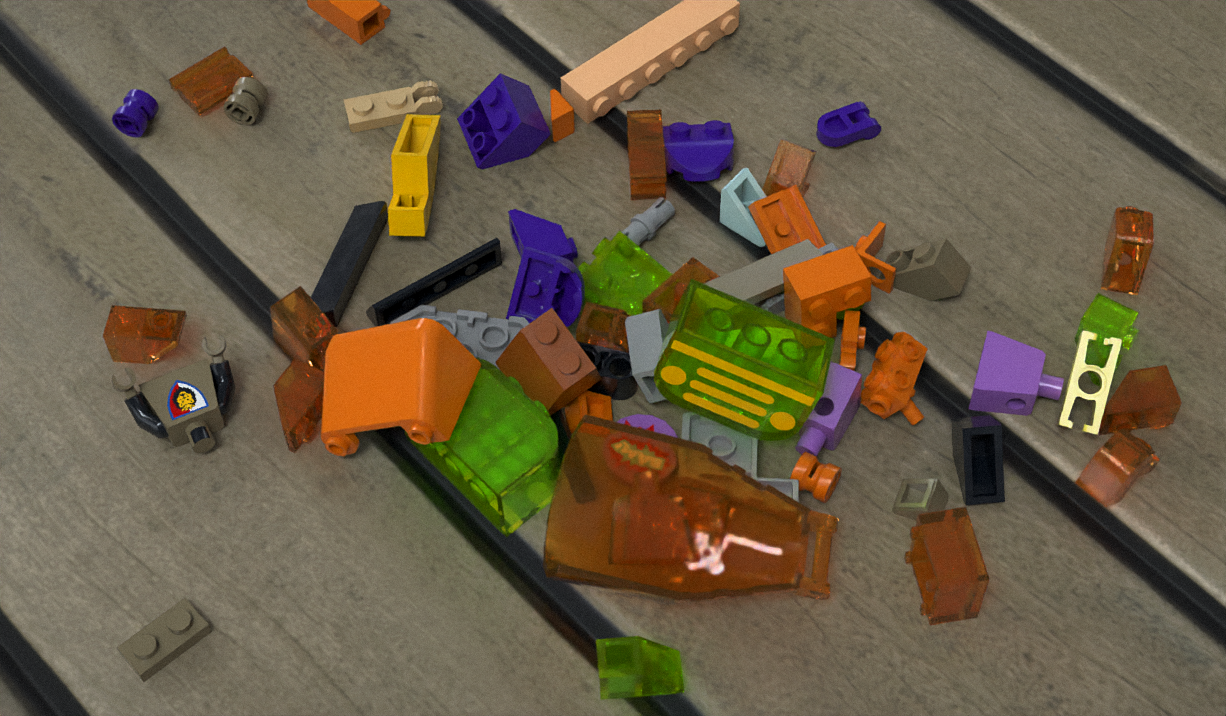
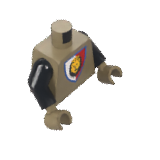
[111,333,235,453]

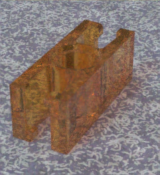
[627,109,666,200]

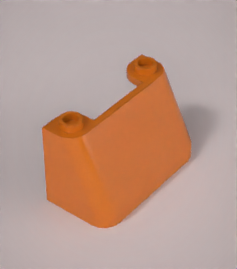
[321,318,482,456]

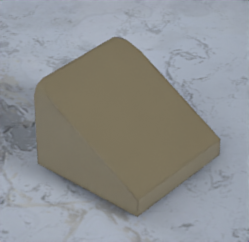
[892,479,948,526]

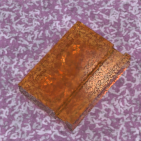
[169,46,254,116]

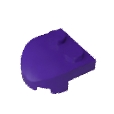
[661,120,734,181]
[506,247,585,327]

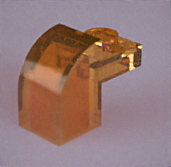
[1075,428,1160,507]

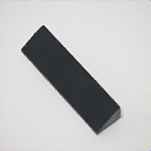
[302,201,388,327]
[366,238,502,327]

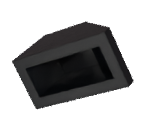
[951,415,1005,505]

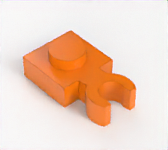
[839,310,866,371]

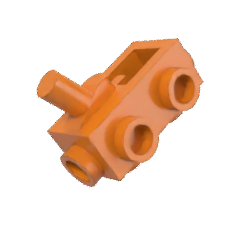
[860,332,928,426]

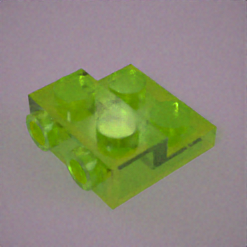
[578,231,676,328]

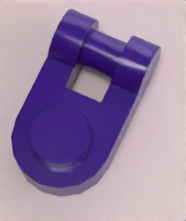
[816,101,881,147]

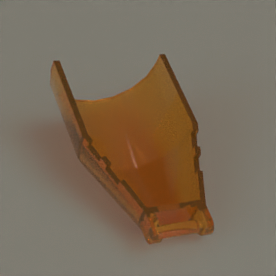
[543,414,838,606]

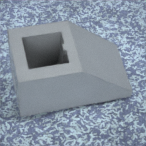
[625,309,693,403]

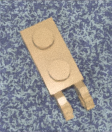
[343,80,443,133]

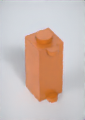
[307,0,391,45]

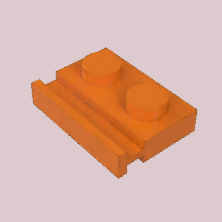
[748,185,826,254]

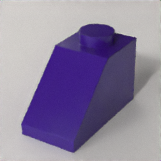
[508,209,578,263]

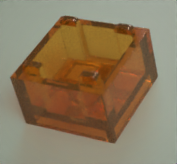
[904,507,990,626]

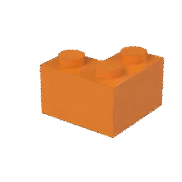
[783,245,871,348]

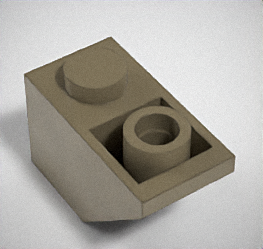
[879,238,971,301]

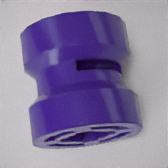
[112,89,159,138]

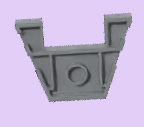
[679,395,799,517]

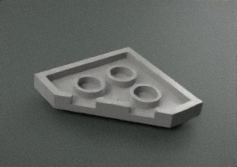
[390,305,530,396]

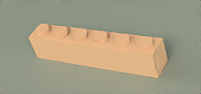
[561,0,740,124]

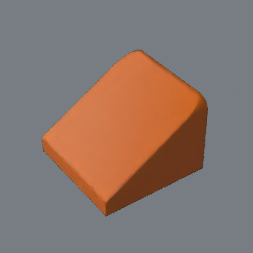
[550,89,575,142]
[565,390,613,434]

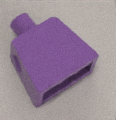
[968,331,1064,416]
[795,359,862,456]

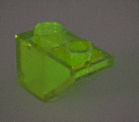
[1075,293,1139,386]
[596,636,684,700]

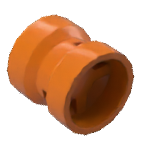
[790,451,842,503]

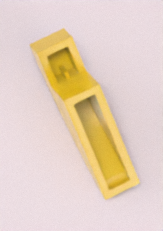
[388,114,441,237]

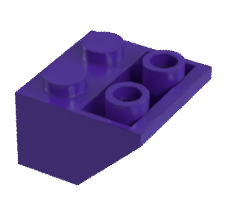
[457,73,551,170]

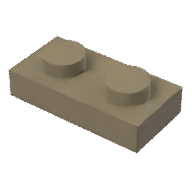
[117,598,212,682]

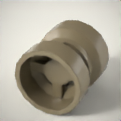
[223,77,268,125]

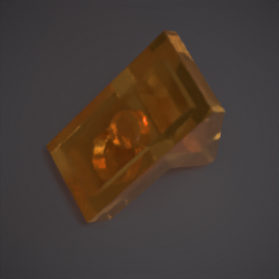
[762,139,816,197]

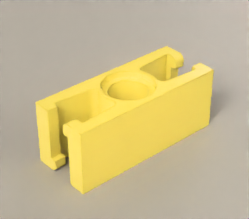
[1057,330,1122,435]

